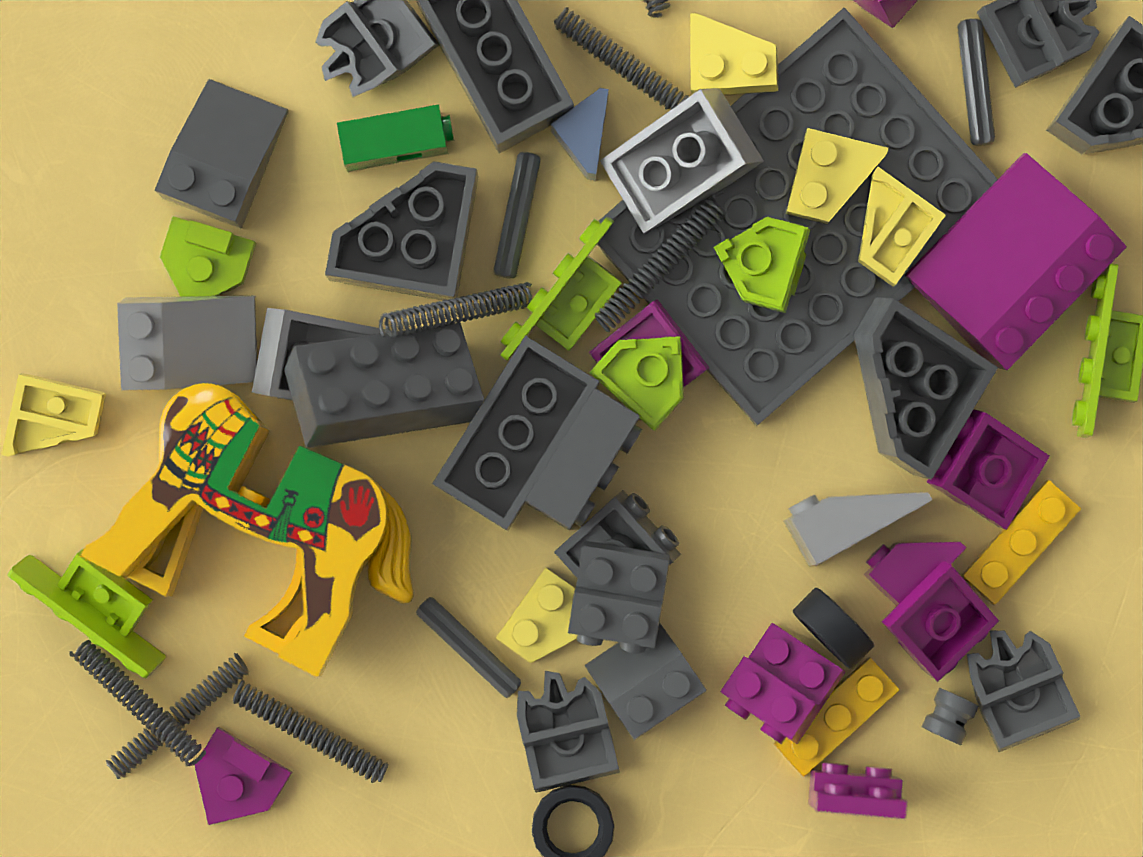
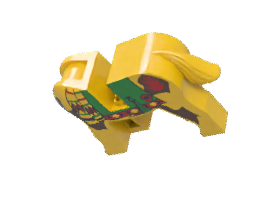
[80,383,414,677]

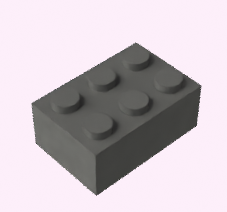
[525,388,642,531]

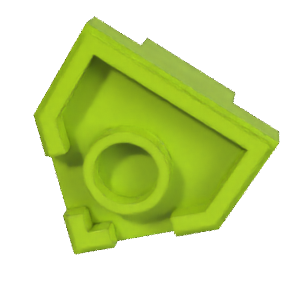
[160,216,256,297]
[714,217,810,313]
[589,337,684,431]

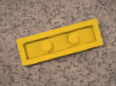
[961,480,1081,605]
[773,657,900,777]

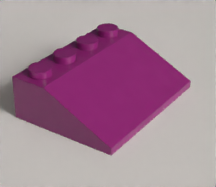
[904,153,1127,371]

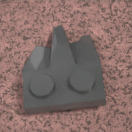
[315,0,439,97]
[977,0,1099,88]
[967,630,1081,752]
[517,671,620,793]

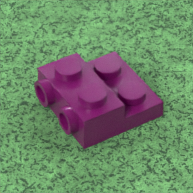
[927,409,1050,530]
[881,560,999,682]
[720,623,846,745]
[808,762,907,819]

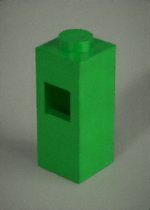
[337,104,454,172]

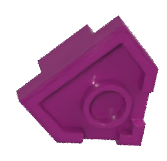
[194,727,292,825]

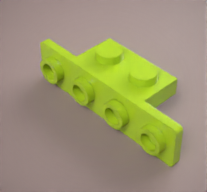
[500,216,622,360]
[1072,263,1143,438]
[8,548,166,678]

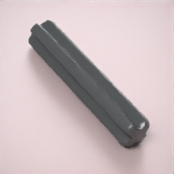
[958,19,995,146]
[494,152,540,278]
[416,597,521,698]

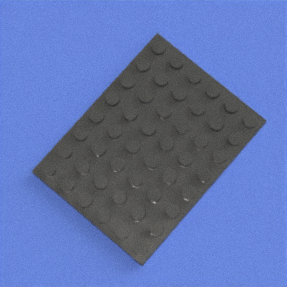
[597,7,998,426]

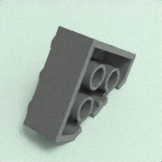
[1046,16,1143,155]
[325,161,478,300]
[854,297,998,480]

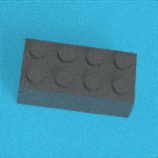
[416,0,574,153]
[284,322,484,448]
[432,335,600,531]

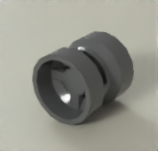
[921,688,979,746]

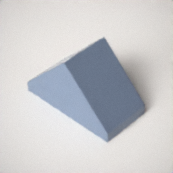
[551,88,609,181]

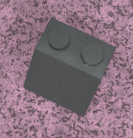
[584,623,707,740]

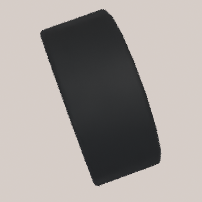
[793,587,874,669]
[532,785,614,857]

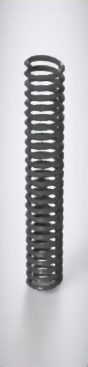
[554,7,689,110]
[595,195,726,332]
[379,282,532,338]
[70,640,206,766]
[106,653,249,779]
[233,680,388,783]

